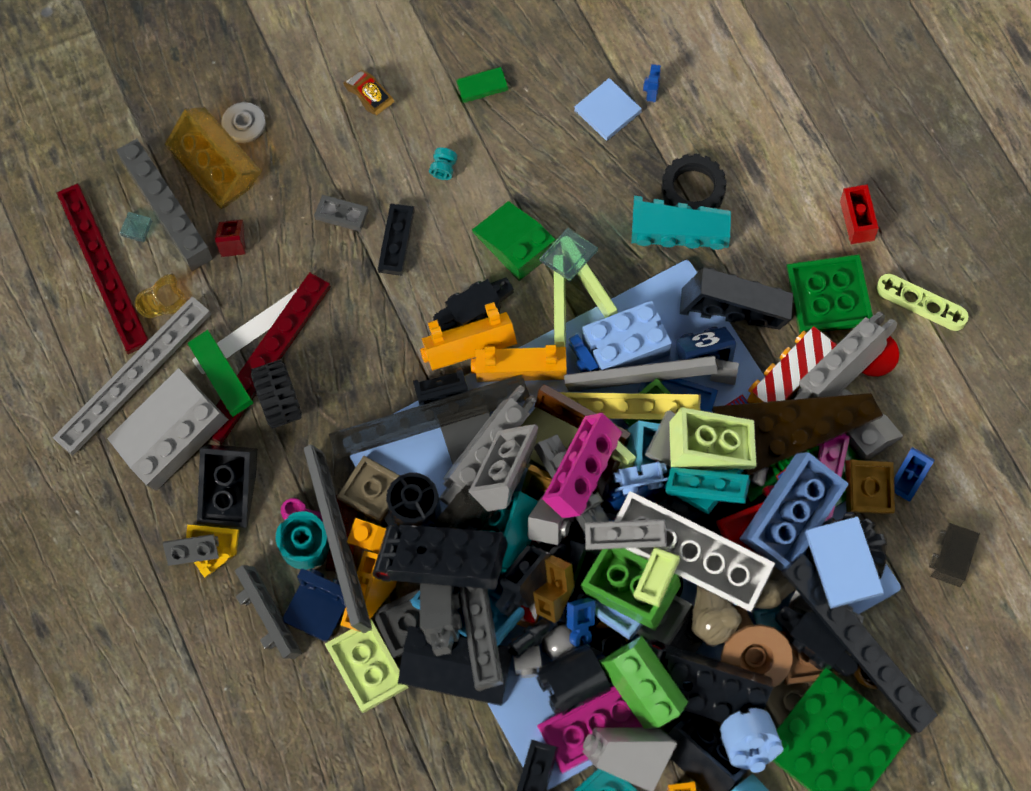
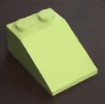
[669,407,756,471]

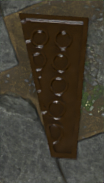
[711,393,883,476]

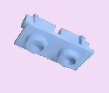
[613,461,668,495]

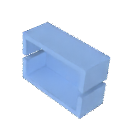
[582,301,672,370]

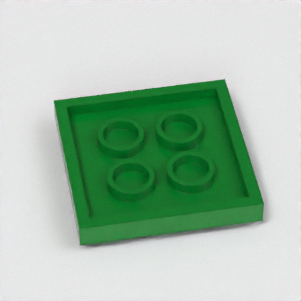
[786,254,873,335]

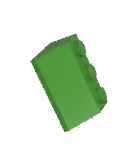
[599,636,688,729]

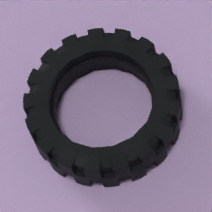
[661,154,727,210]

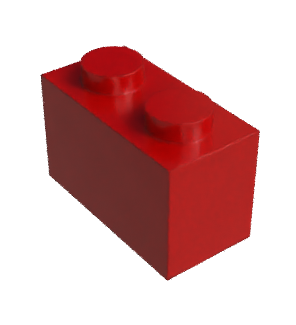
[840,184,879,244]

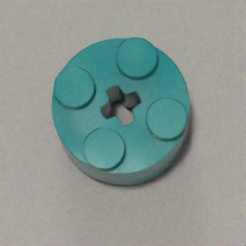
[276,511,330,570]

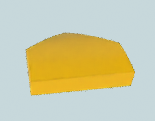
[186,525,240,578]

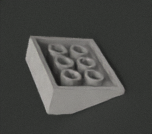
[107,368,229,491]

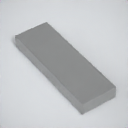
[585,519,667,550]

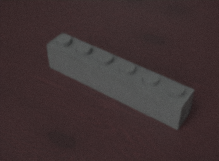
[116,139,213,271]

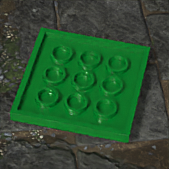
[772,668,911,791]

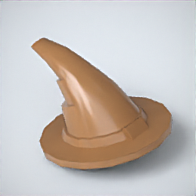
[721,605,793,688]

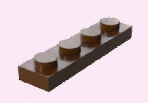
[534,384,631,448]

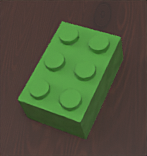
[581,548,681,630]

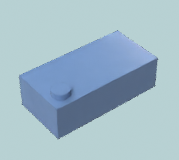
[739,452,849,570]

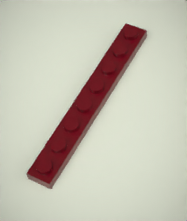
[210,272,331,445]

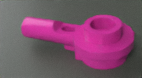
[281,498,323,522]

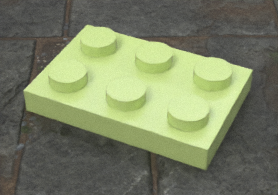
[325,619,409,714]

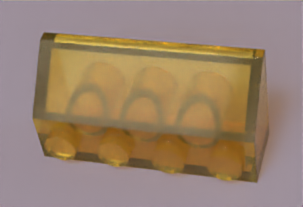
[164,107,262,209]

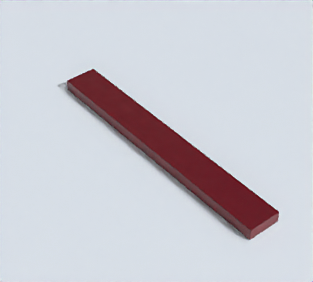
[56,183,148,355]

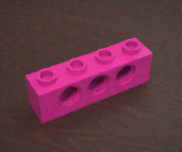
[542,413,622,518]

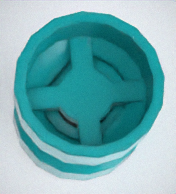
[429,147,458,180]

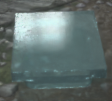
[540,228,598,281]

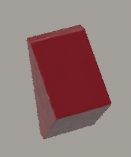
[215,219,246,257]

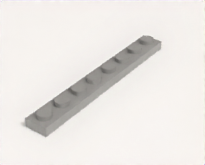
[53,297,211,456]

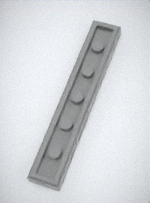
[564,356,718,392]

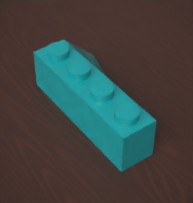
[631,196,731,250]

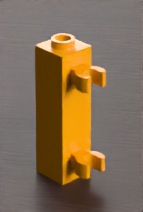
[420,302,517,371]
[471,345,567,382]

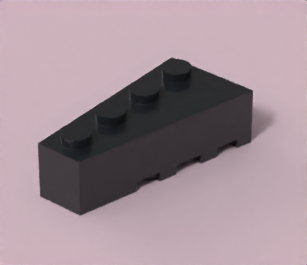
[680,267,793,330]

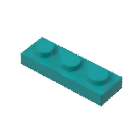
[666,467,750,503]

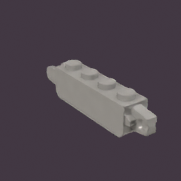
[795,311,897,399]
[439,385,537,505]

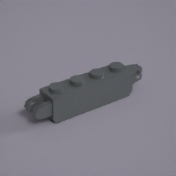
[420,583,462,656]

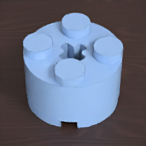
[720,708,783,773]

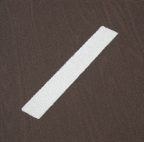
[192,287,299,374]

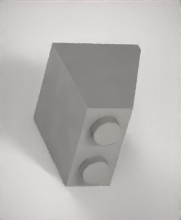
[583,727,677,791]

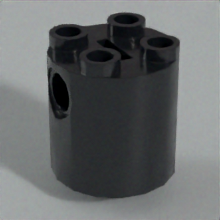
[386,473,442,527]
[536,643,611,715]

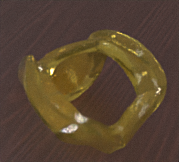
[135,274,187,318]

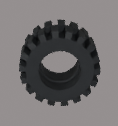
[251,359,302,429]

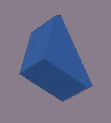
[894,447,935,502]

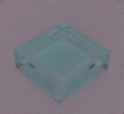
[120,212,152,242]

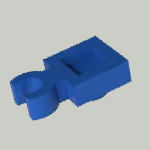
[643,64,661,102]
[569,334,599,373]
[567,597,595,647]

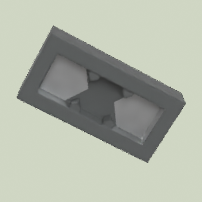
[314,195,368,232]

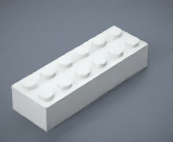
[615,491,775,612]

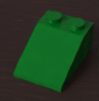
[472,201,556,281]

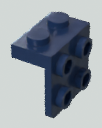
[283,568,346,642]

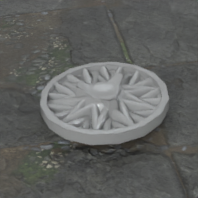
[221,102,266,143]

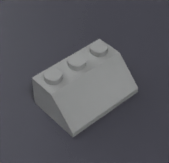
[469,424,538,511]

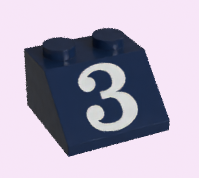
[676,327,736,362]

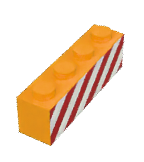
[747,326,836,403]

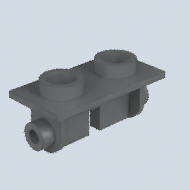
[163,534,219,566]

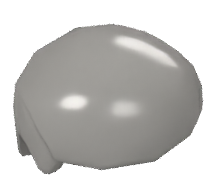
[542,623,583,661]

